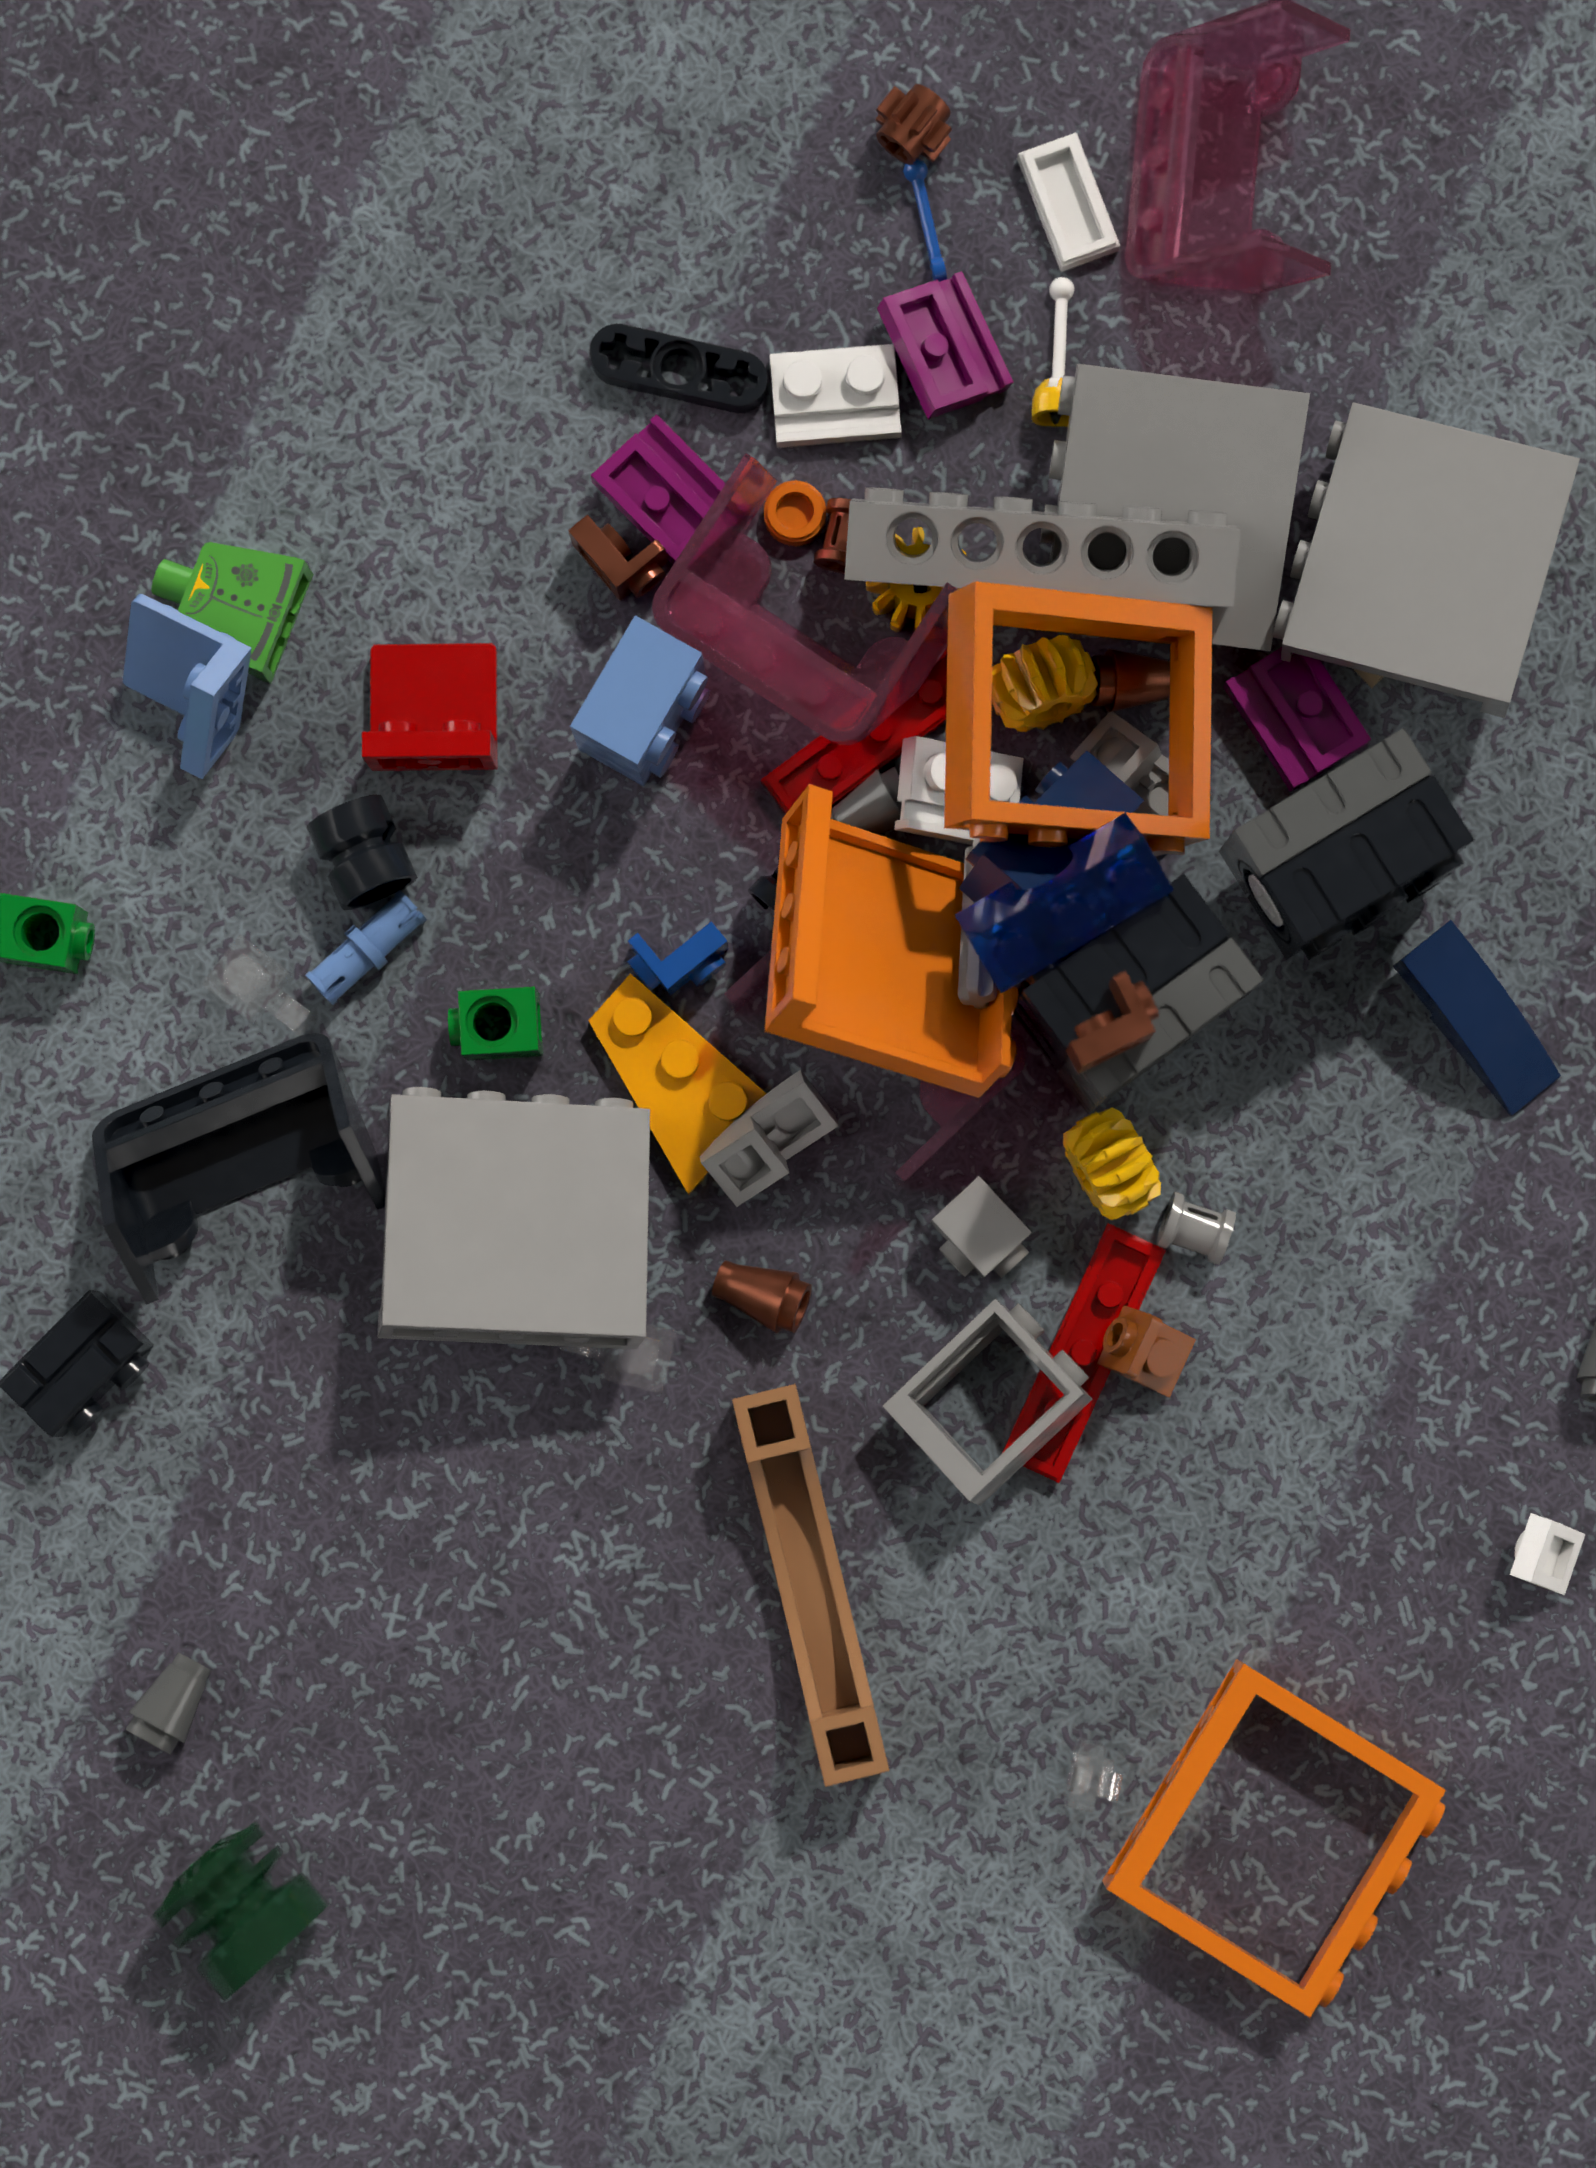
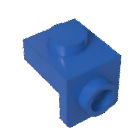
[627,921,729,996]

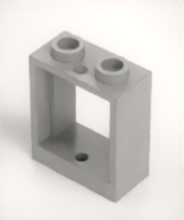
[883,1299,1093,1506]

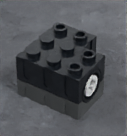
[1219,728,1474,960]
[1013,873,1264,1114]

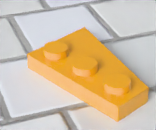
[588,973,767,1195]

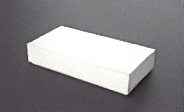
[1017,133,1120,272]

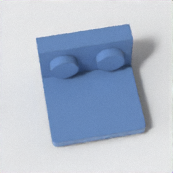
[123,594,252,779]

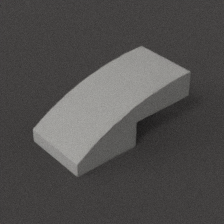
[1070,712,1213,816]
[700,1070,839,1207]

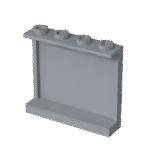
[1040,364,1310,651]
[1273,402,1580,718]
[378,1087,650,1349]

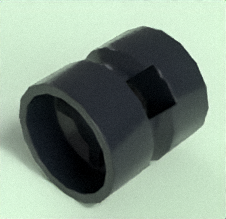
[306,794,418,910]

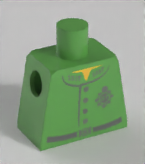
[152,542,314,684]

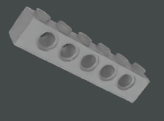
[844,487,1241,608]

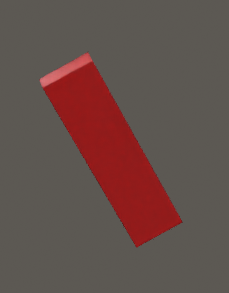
[761,640,948,814]
[1000,1223,1166,1483]

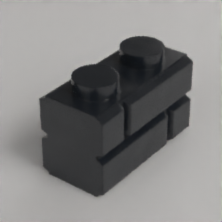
[0,1290,154,1437]

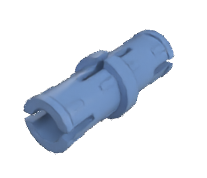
[305,890,427,1005]

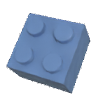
[570,615,710,786]

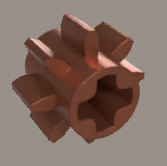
[875,84,952,165]

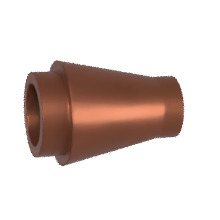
[1091,649,1170,712]
[712,1260,812,1333]

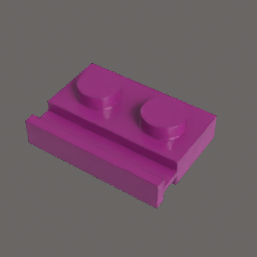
[877,271,1014,419]
[591,414,744,570]
[1223,647,1371,792]

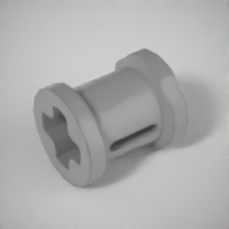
[1156,1191,1236,1264]

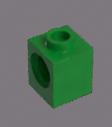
[0,893,95,974]
[448,986,543,1061]

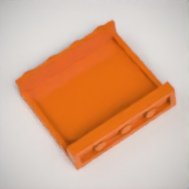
[764,784,1020,1098]

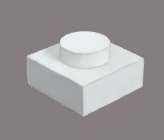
[1510,1513,1585,1595]

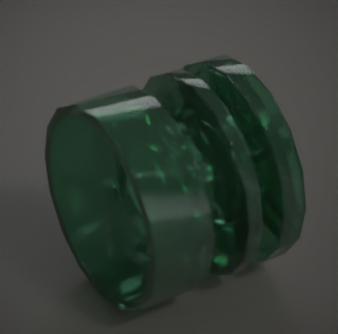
[150,1821,330,2002]

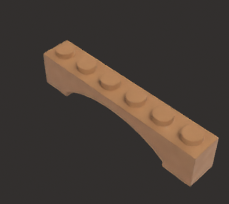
[732,1384,889,1787]

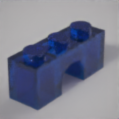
[955,813,1174,994]

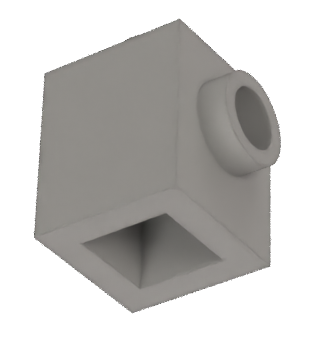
[930,1176,1032,1278]

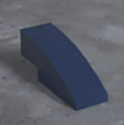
[1393,920,1561,1116]

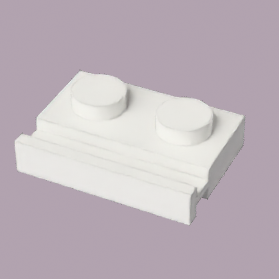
[769,344,902,448]
[894,736,1023,845]

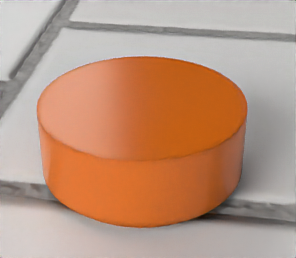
[764,481,826,546]

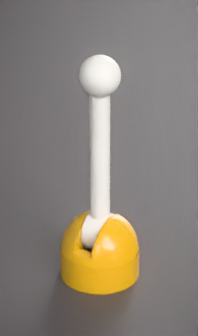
[1031,277,1074,427]

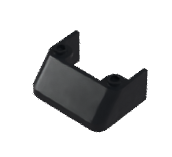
[92,1033,386,1305]

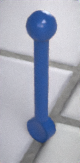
[903,158,947,282]

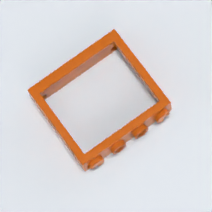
[944,581,1212,856]
[1102,1659,1446,2018]

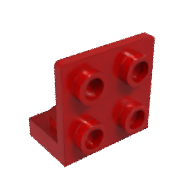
[362,643,498,771]

